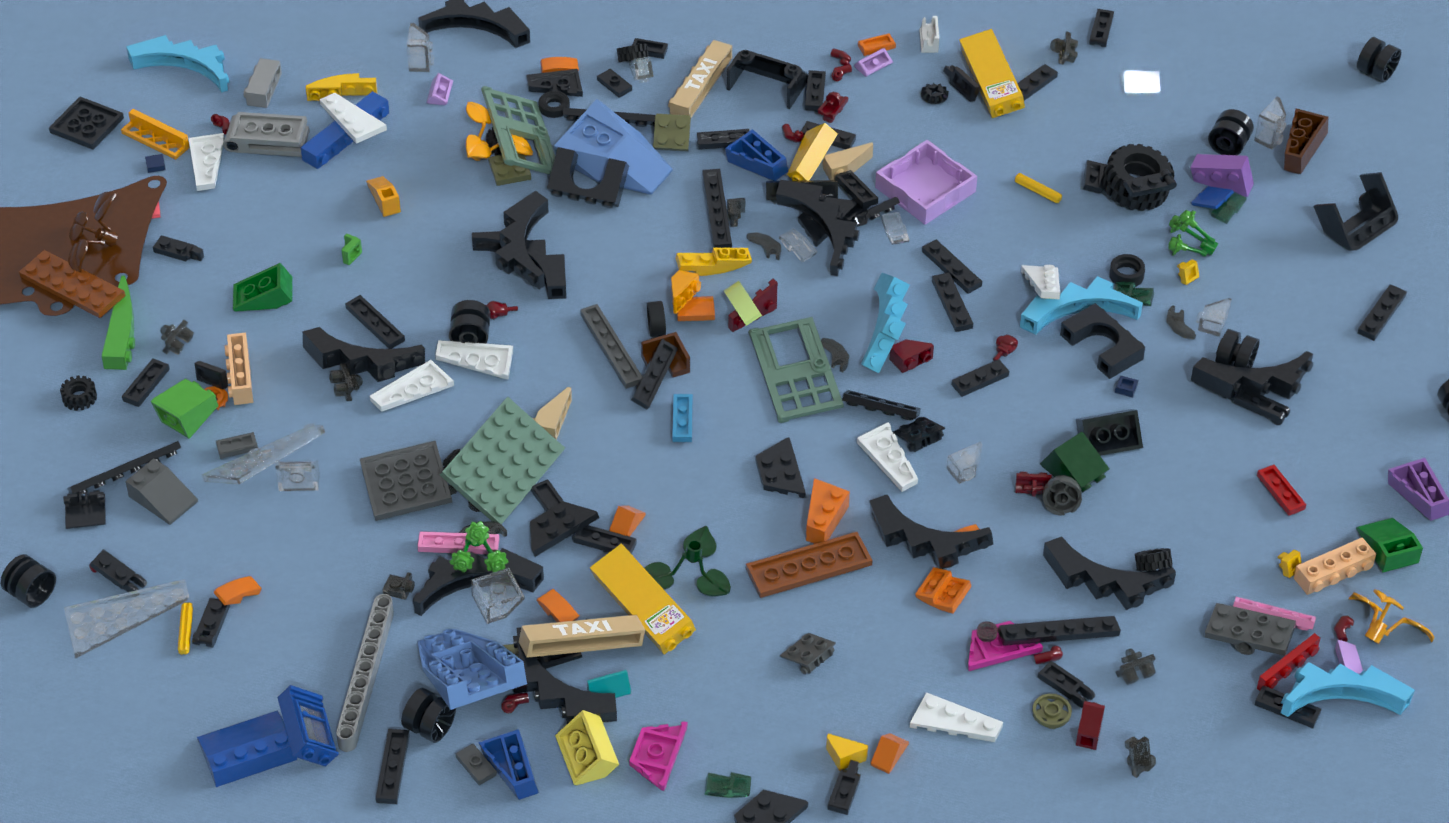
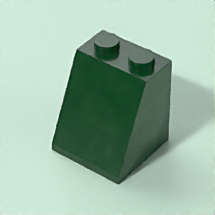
[1040,432,1110,493]

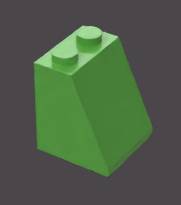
[150,378,219,439]

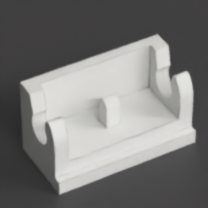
[919,16,939,53]

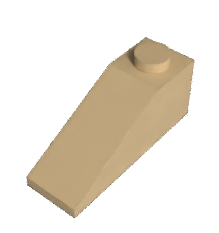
[823,142,873,180]
[533,387,572,440]

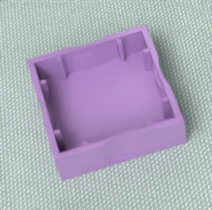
[875,140,977,225]

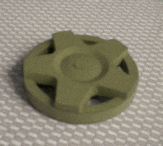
[1032,694,1072,729]

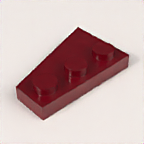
[728,278,778,332]

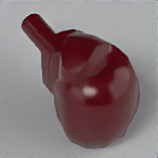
[486,301,518,320]
[993,334,1018,361]

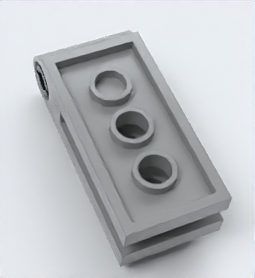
[223,112,310,157]

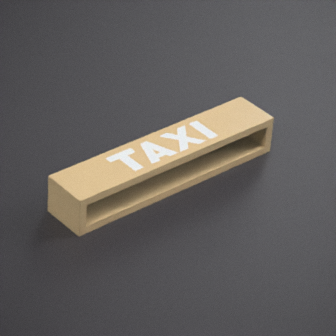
[668,40,732,118]
[519,615,645,657]

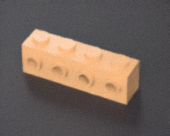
[224,332,253,405]
[1294,538,1376,595]

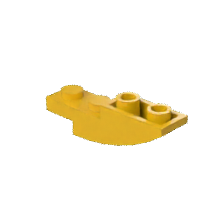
[306,73,378,101]
[675,248,752,276]

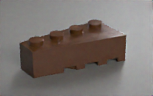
[1284,108,1329,174]

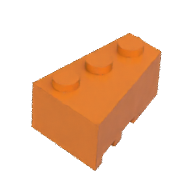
[806,478,850,544]

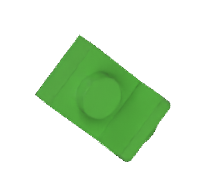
[341,233,362,265]

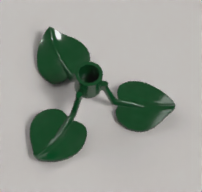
[644,526,731,596]

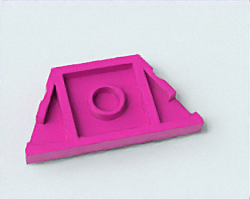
[968,621,1043,671]
[629,721,688,791]

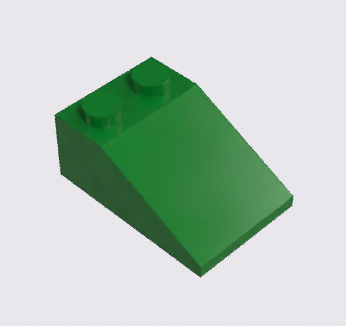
[233,263,292,312]

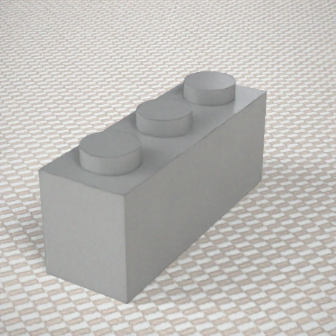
[244,58,282,108]

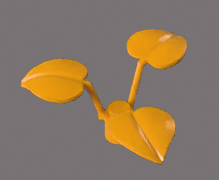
[466,102,533,161]
[1349,589,1434,644]

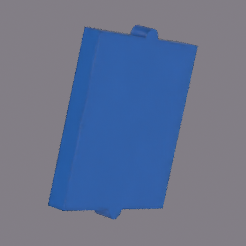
[1191,186,1234,209]

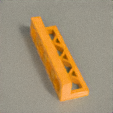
[121,109,190,160]

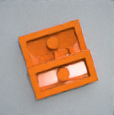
[677,296,715,321]
[915,567,972,614]

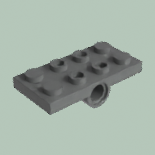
[1205,603,1296,656]

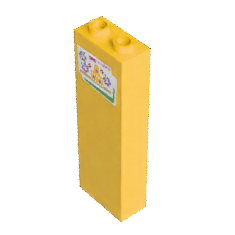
[959,29,1025,118]
[590,543,696,655]

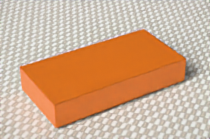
[858,33,896,56]

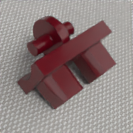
[818,91,848,123]
[1015,472,1052,497]

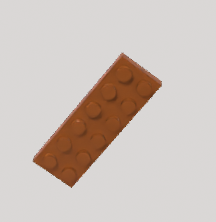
[19,250,126,318]
[746,532,873,598]

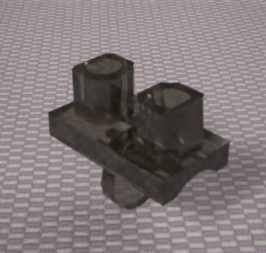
[1050,31,1078,65]
[160,319,194,355]
[329,364,363,401]
[1115,648,1156,685]
[1125,736,1156,778]

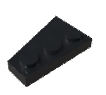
[526,69,583,97]

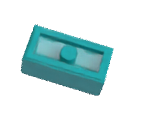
[587,670,631,698]

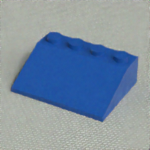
[197,710,297,787]

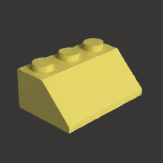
[555,710,619,785]

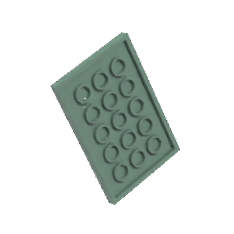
[440,397,565,527]

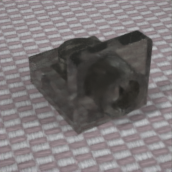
[727,198,746,227]
[383,572,415,600]

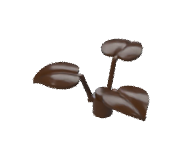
[68,192,118,272]

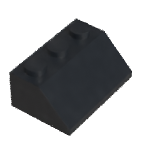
[1076,409,1143,456]

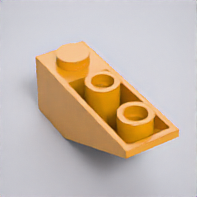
[366,176,401,217]
[671,270,701,314]

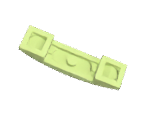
[723,280,762,326]

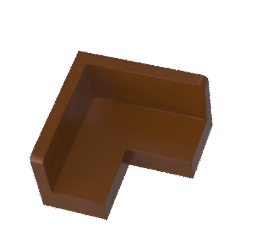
[641,332,690,378]

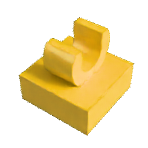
[1177,259,1199,285]
[1278,550,1302,578]

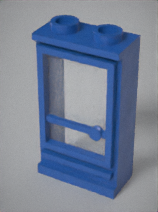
[277,685,339,767]

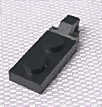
[943,65,980,102]
[852,197,900,227]
[153,235,204,261]
[827,760,861,815]

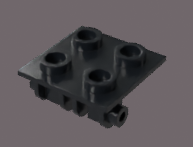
[893,417,945,452]
[63,490,106,529]

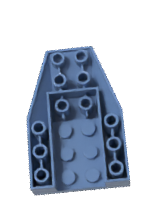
[554,99,673,195]
[417,629,527,710]

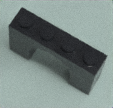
[547,147,629,208]
[1060,303,1145,379]

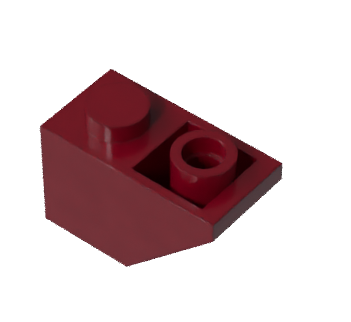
[889,339,934,373]
[1076,701,1105,750]

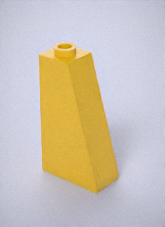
[787,123,838,181]

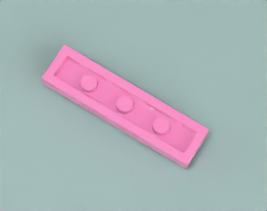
[418,532,500,554]
[1233,596,1316,631]

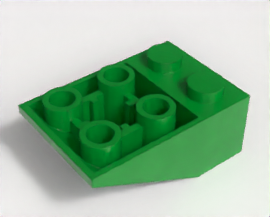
[1356,518,1423,572]

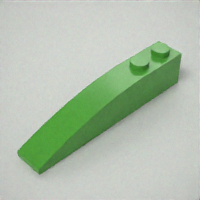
[101,276,135,370]

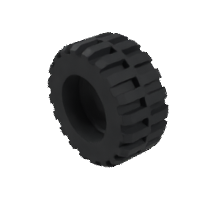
[1102,144,1175,211]

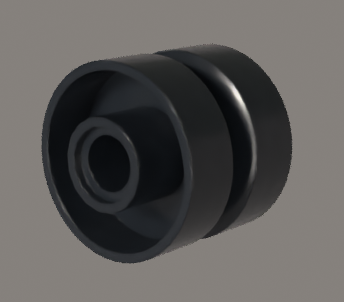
[1357,37,1402,82]
[1208,109,1254,155]
[449,300,491,344]
[1215,329,1260,368]
[401,688,456,743]

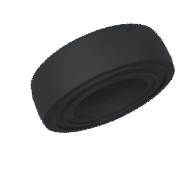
[538,91,570,118]

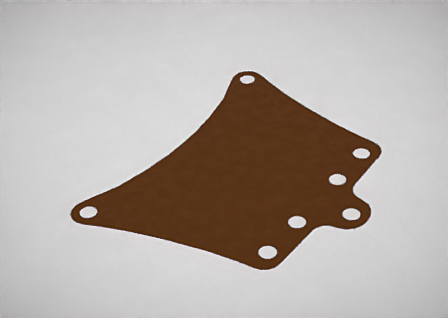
[0,175,167,316]

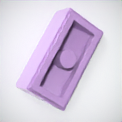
[854,48,893,77]
[426,73,453,105]
[1335,640,1363,674]

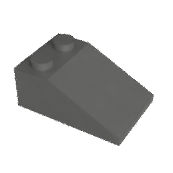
[125,459,198,525]

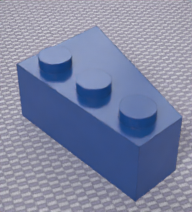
[725,129,788,181]
[478,729,539,800]

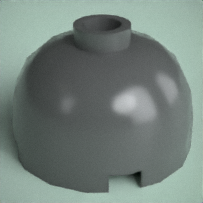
[1042,475,1082,516]

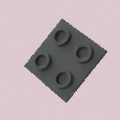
[780,633,836,674]

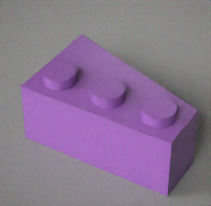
[1190,154,1254,197]
[1388,458,1449,521]

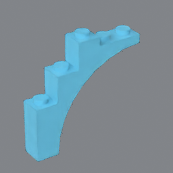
[126,35,229,93]
[861,273,910,373]
[1020,276,1143,335]
[1281,662,1415,717]

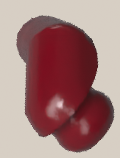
[831,48,851,65]
[831,64,852,81]
[211,114,230,135]
[782,124,804,143]
[1334,615,1354,642]
[1034,646,1063,664]
[502,693,529,713]

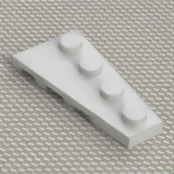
[320,93,387,144]
[189,133,225,191]
[1021,265,1060,299]
[436,340,513,380]
[370,360,454,412]
[857,422,918,492]
[910,693,1003,742]

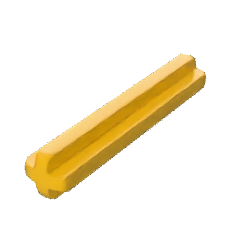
[1015,173,1062,203]
[178,602,193,655]

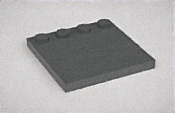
[360,440,452,521]

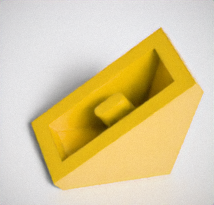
[826,733,868,771]

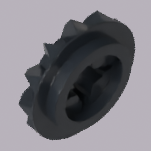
[921,82,949,104]

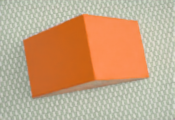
[609,505,646,537]
[871,733,909,774]

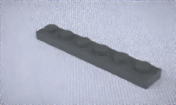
[580,304,642,389]

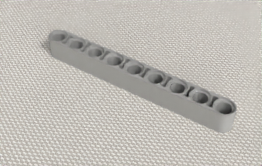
[336,594,394,752]

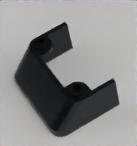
[727,50,808,109]
[1313,172,1398,251]

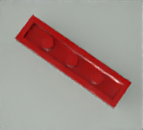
[1257,633,1321,691]

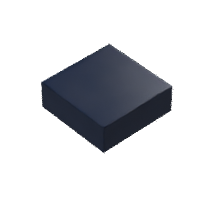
[145,154,166,173]
[1115,375,1139,398]

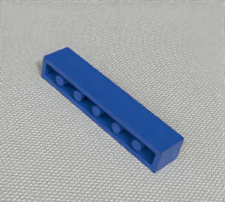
[300,91,389,169]

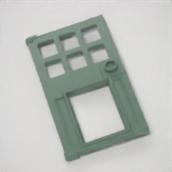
[481,86,555,175]
[748,317,844,423]

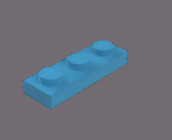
[673,394,693,442]

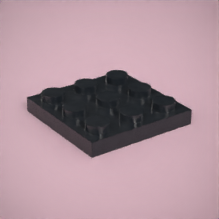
[49,96,124,150]

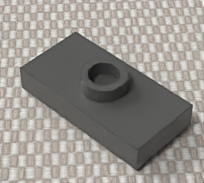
[216,432,258,459]
[455,744,497,785]

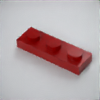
[1257,464,1306,516]

